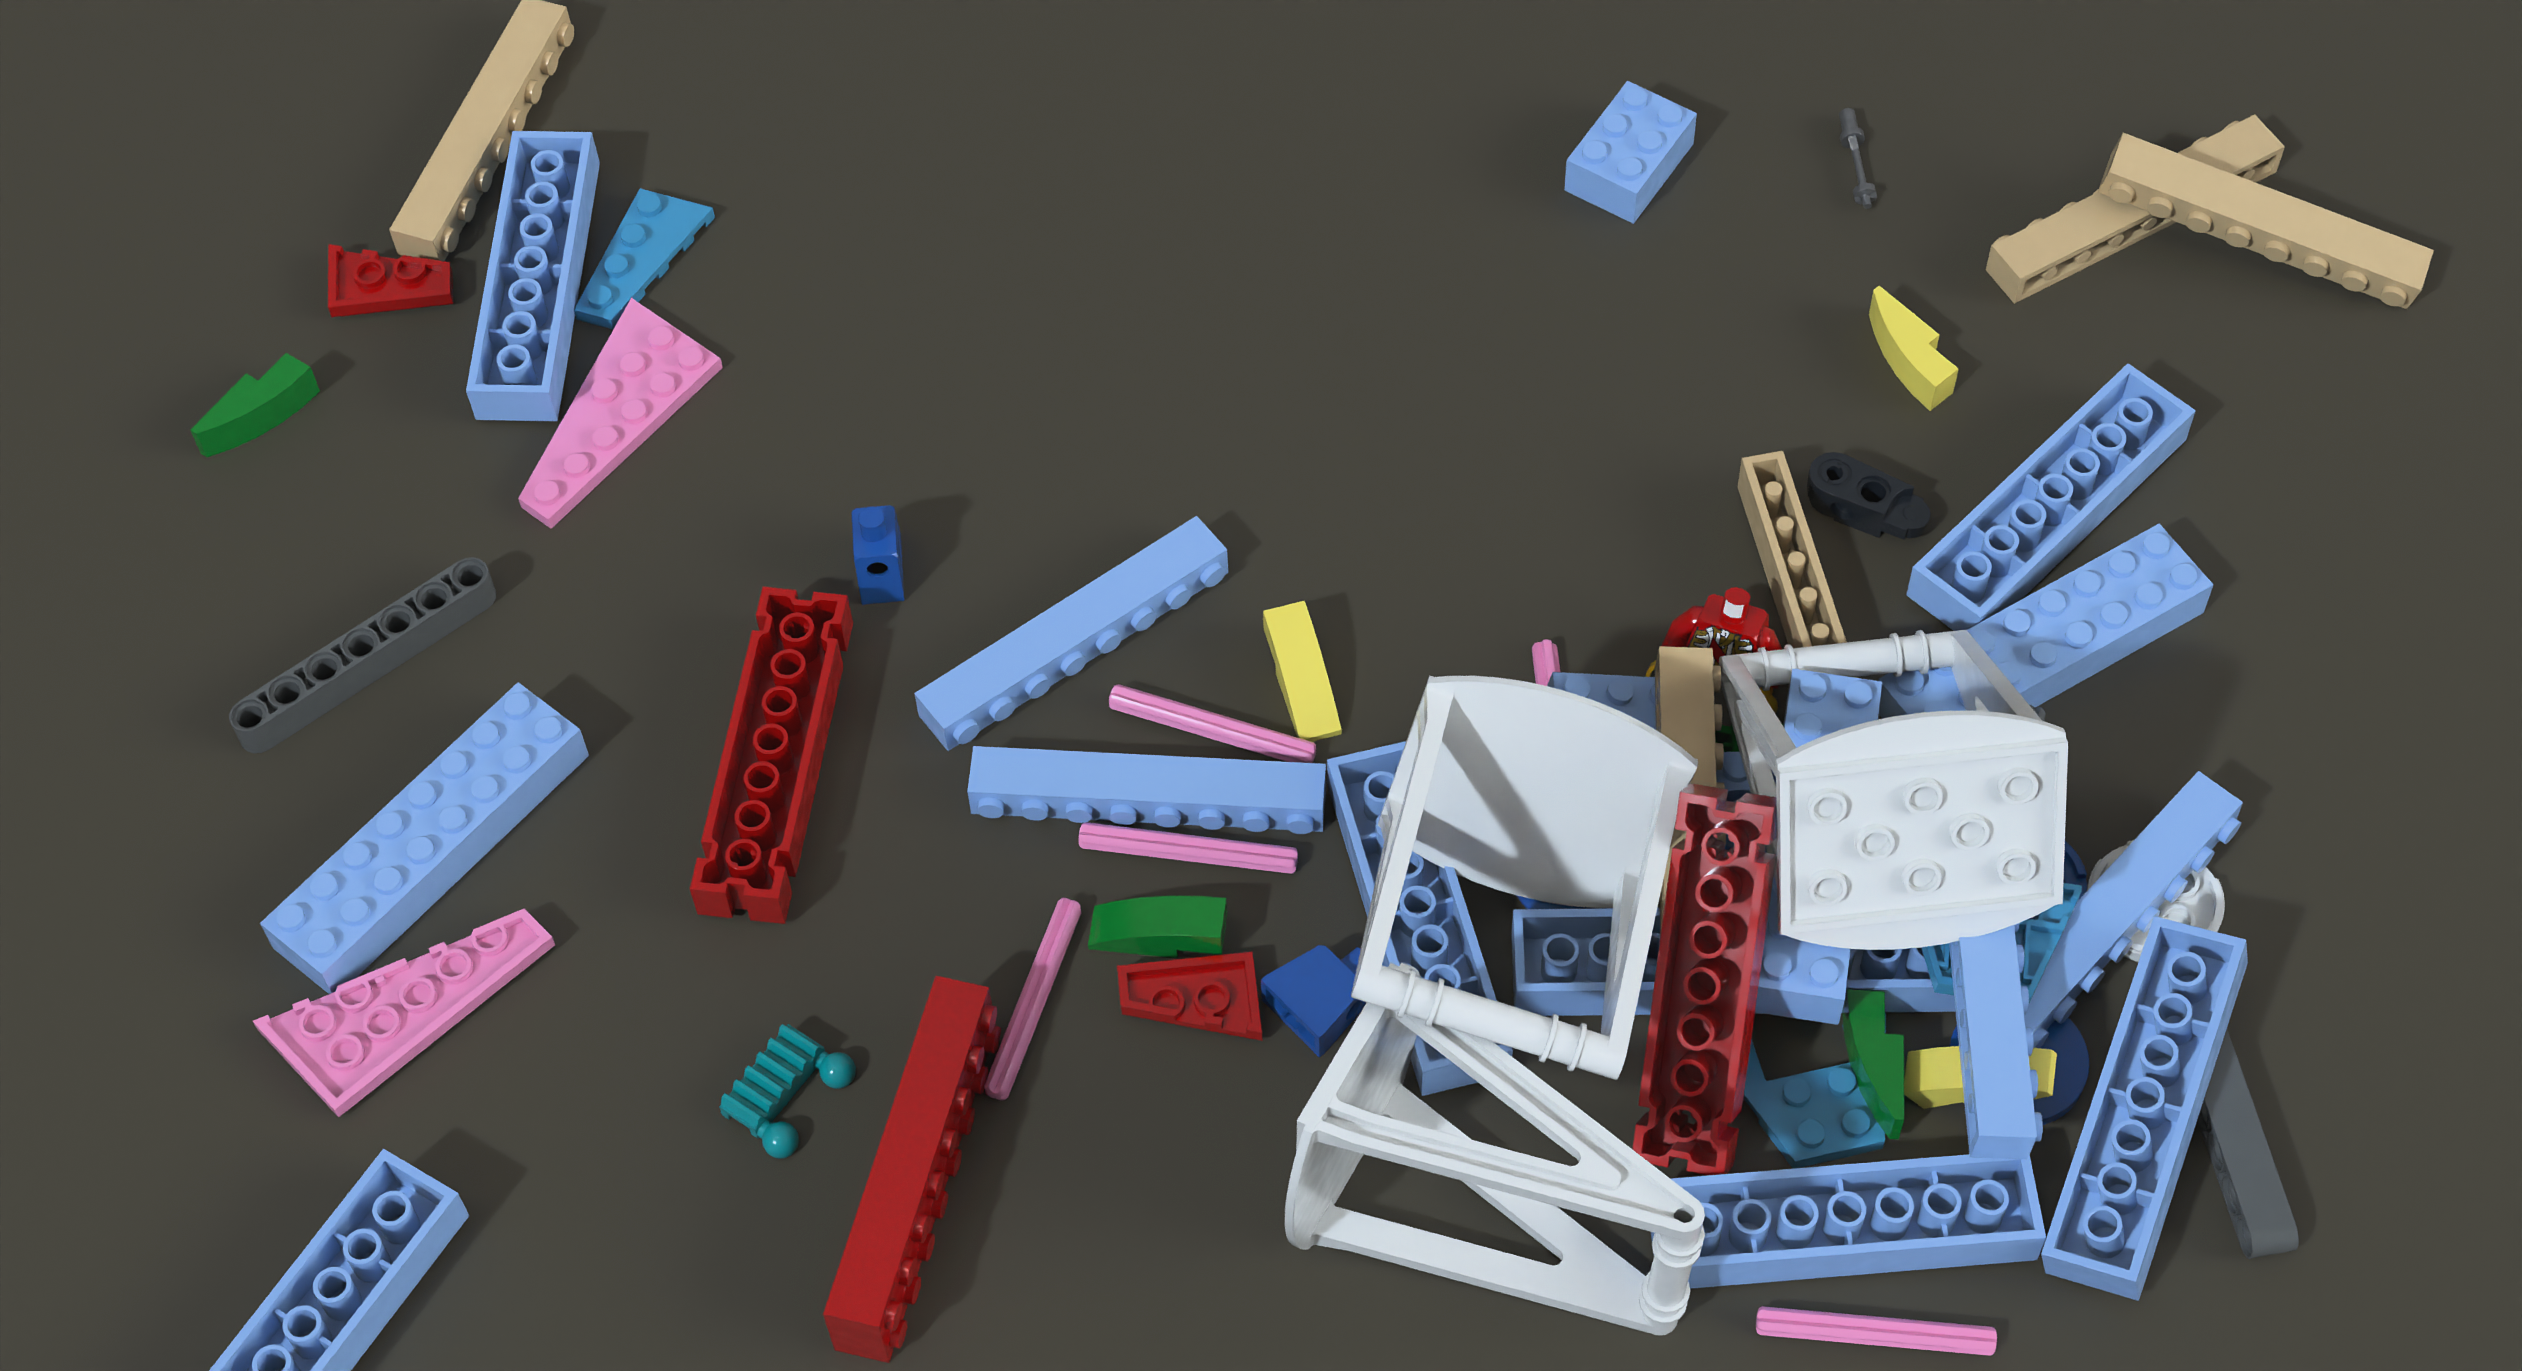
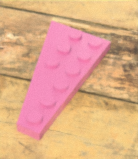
[518,298,723,529]
[253,909,555,1118]

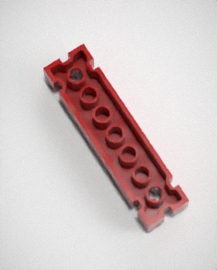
[690,586,853,924]
[1632,783,1777,1175]

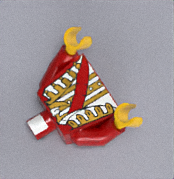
[1645,587,1783,714]

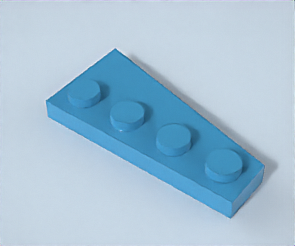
[574,188,715,329]

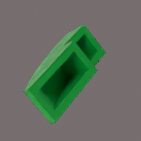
[190,353,320,457]
[1088,896,1227,959]
[1842,989,1904,1140]

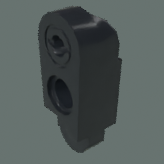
[1807,452,1931,540]

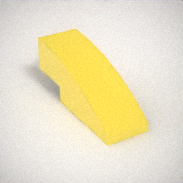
[1869,286,1958,411]
[1263,600,1342,742]
[1904,1046,2057,1109]

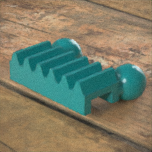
[719,1024,856,1159]

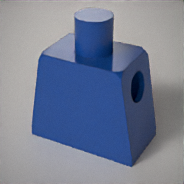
[852,505,904,605]
[1261,945,1366,1058]

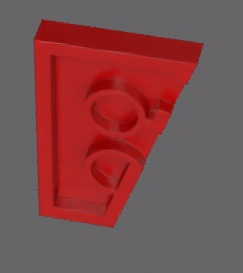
[328,244,453,317]
[1117,952,1263,1041]

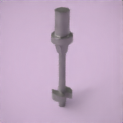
[1839,108,1877,209]

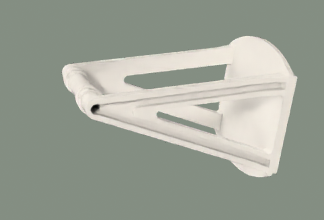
[1719,630,2068,950]
[1351,675,1698,1080]
[1285,962,1705,1336]

